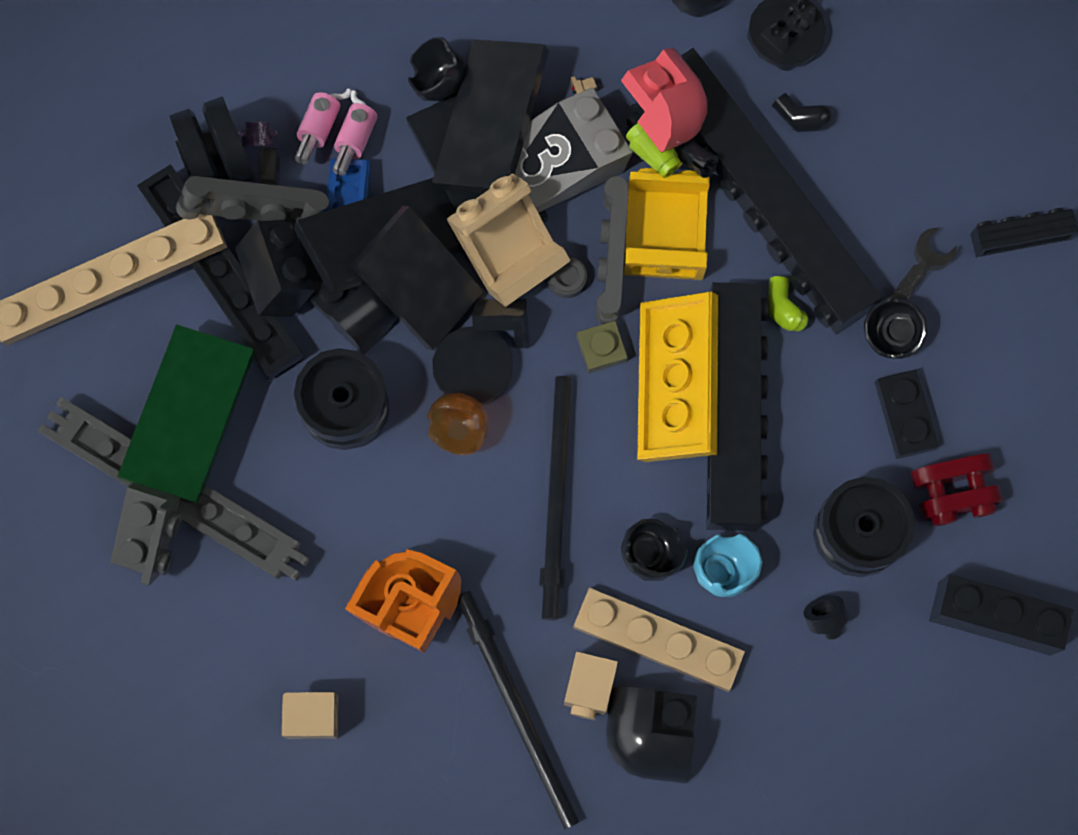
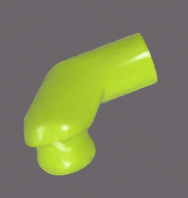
[768,276,808,332]

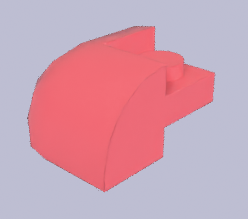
[621,48,708,153]

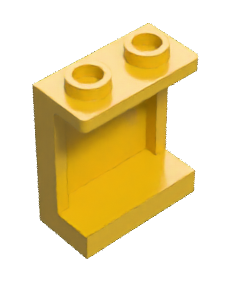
[623,168,710,280]

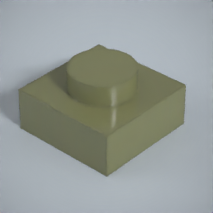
[576,321,627,374]

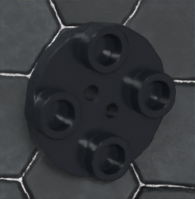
[747,0,826,71]

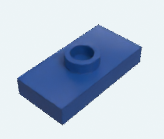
[326,159,371,211]

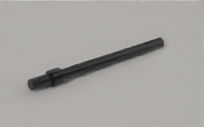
[539,376,571,621]
[458,591,579,830]

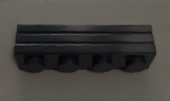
[970,208,1078,258]

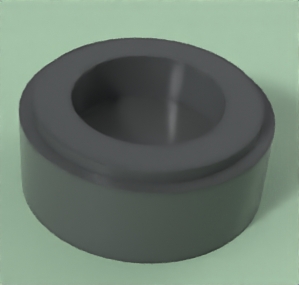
[547,256,587,298]

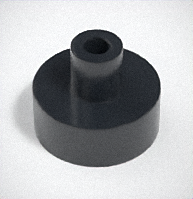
[803,595,849,640]

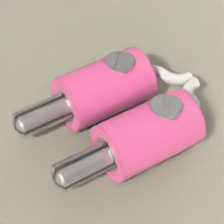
[295,89,378,176]

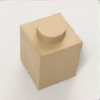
[563,652,618,720]

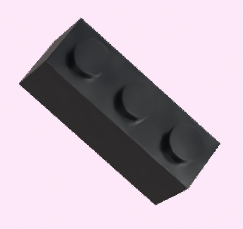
[929,574,1074,656]

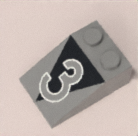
[515,87,633,213]

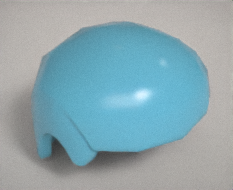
[693,534,763,597]

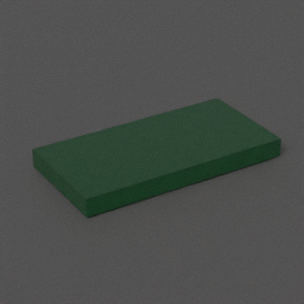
[117,324,255,505]

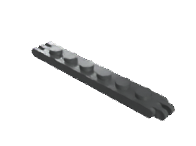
[37,397,311,581]

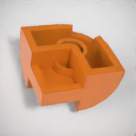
[345,549,461,654]

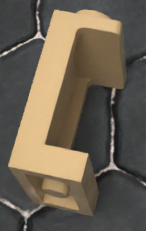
[447,173,570,307]

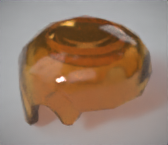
[427,393,489,455]

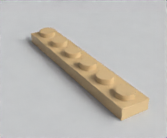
[0,214,227,346]

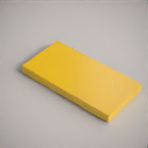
[637,292,718,462]

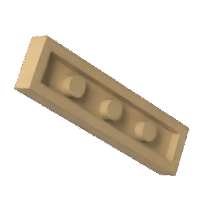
[573,588,745,692]

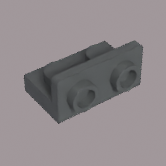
[110,482,182,586]

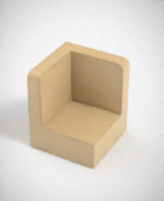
[282,692,338,739]

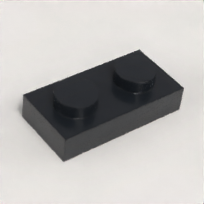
[875,370,939,459]

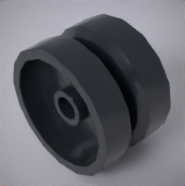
[169,96,255,182]
[294,348,390,450]
[813,476,915,577]

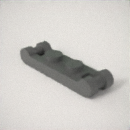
[176,176,329,224]
[595,176,628,324]

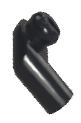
[772,93,832,132]

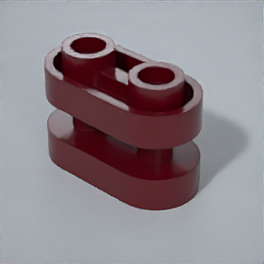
[910,453,1004,527]

